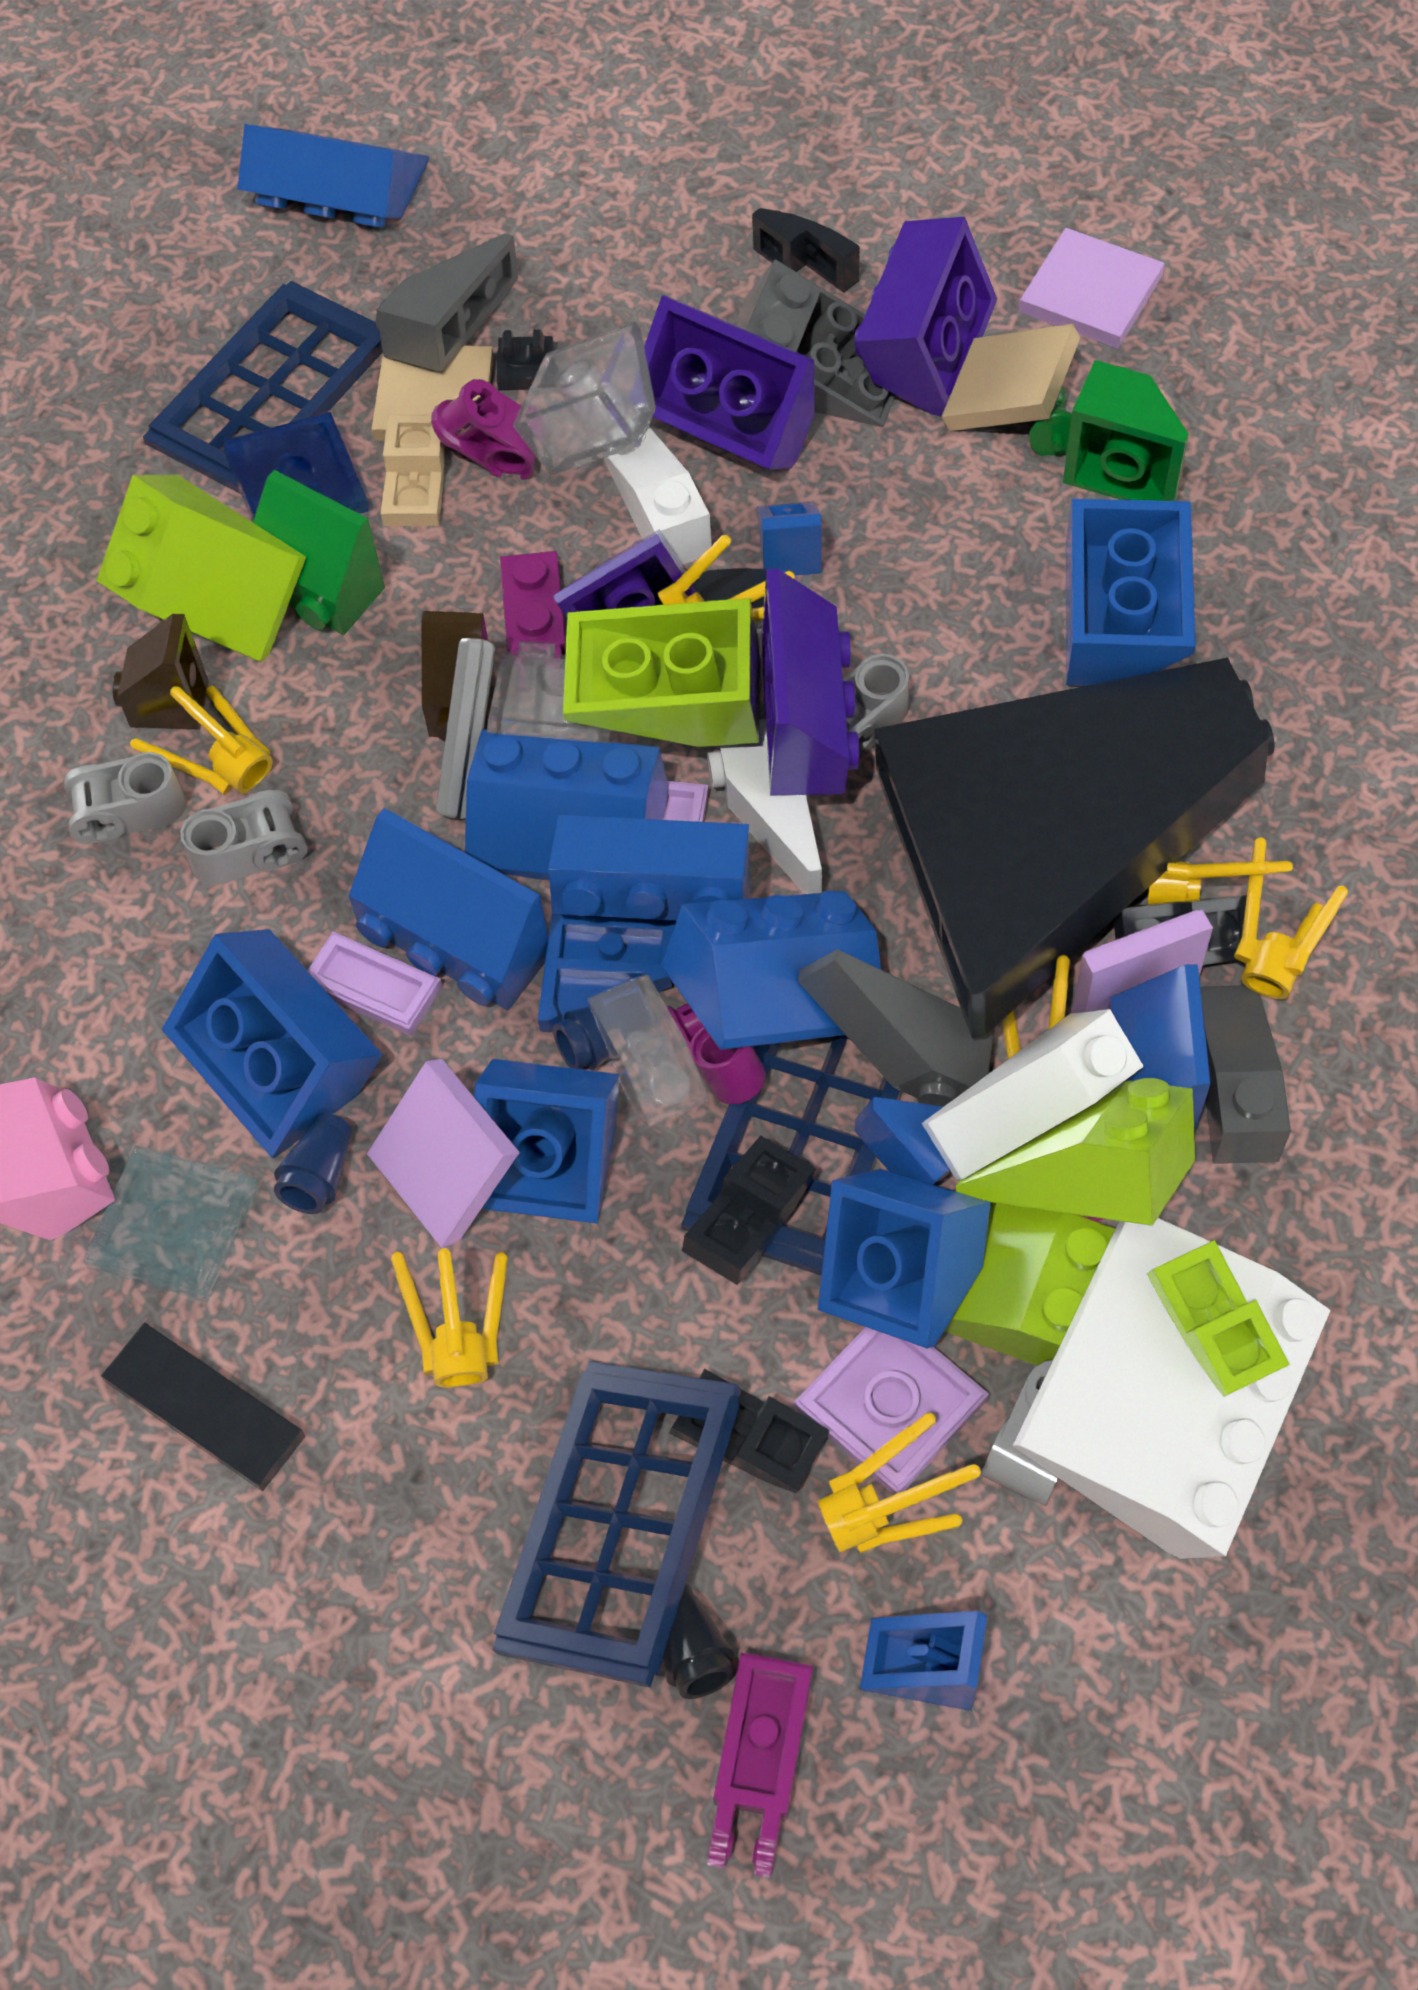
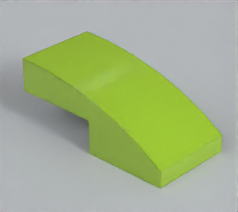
[1147,1240,1290,1397]

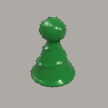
[1029,386,1072,456]

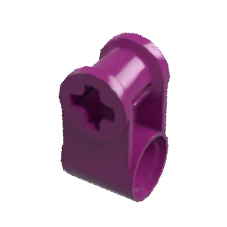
[431,379,543,480]
[662,1003,766,1104]

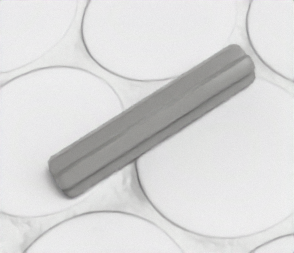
[436,638,495,819]

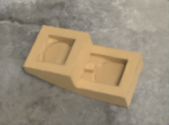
[381,414,445,526]

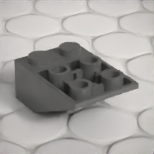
[734,259,896,427]

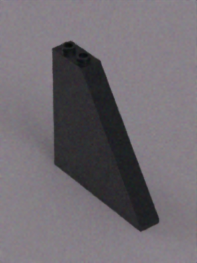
[874,657,1275,1039]

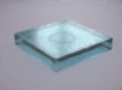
[83,1145,258,1302]

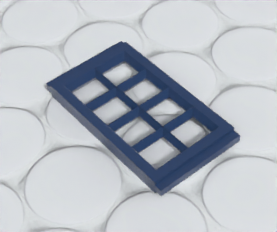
[143,281,383,498]
[681,1035,902,1276]
[492,1361,741,1688]

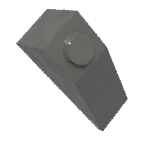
[376,233,518,372]
[798,949,995,1107]
[1200,985,1291,1164]

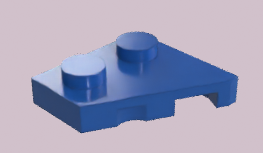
[538,914,677,1032]

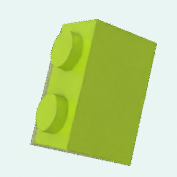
[96,475,306,662]
[563,598,760,747]
[956,1078,1195,1226]
[944,1202,1115,1366]

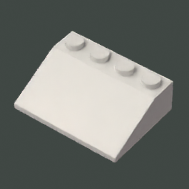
[1013,1218,1331,1559]

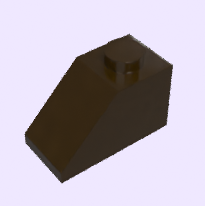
[421,611,496,742]
[112,614,209,730]

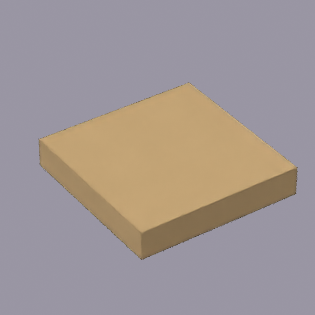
[942,324,1080,431]
[372,346,494,441]

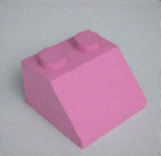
[0,1077,115,1240]

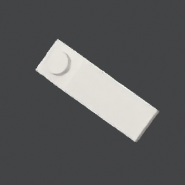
[598,428,711,564]
[707,719,822,894]
[922,1009,1143,1180]

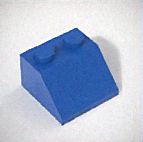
[1108,964,1210,1135]
[474,1059,620,1224]
[818,1169,991,1348]

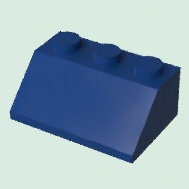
[237,124,429,227]
[1066,499,1196,686]
[465,729,669,880]
[349,808,548,1011]
[548,815,750,920]
[661,891,881,1050]
[161,929,383,1158]

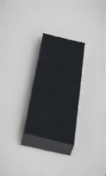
[101,1322,306,1492]

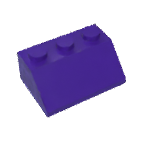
[854,216,997,417]
[624,295,814,470]
[761,569,859,796]

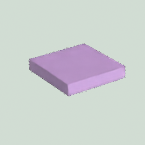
[1019,228,1165,349]
[1072,910,1213,1013]
[367,1059,520,1248]
[794,1327,989,1495]

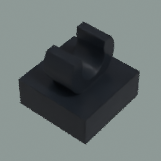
[496,329,554,391]

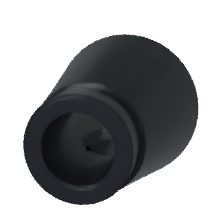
[663,1583,734,1699]

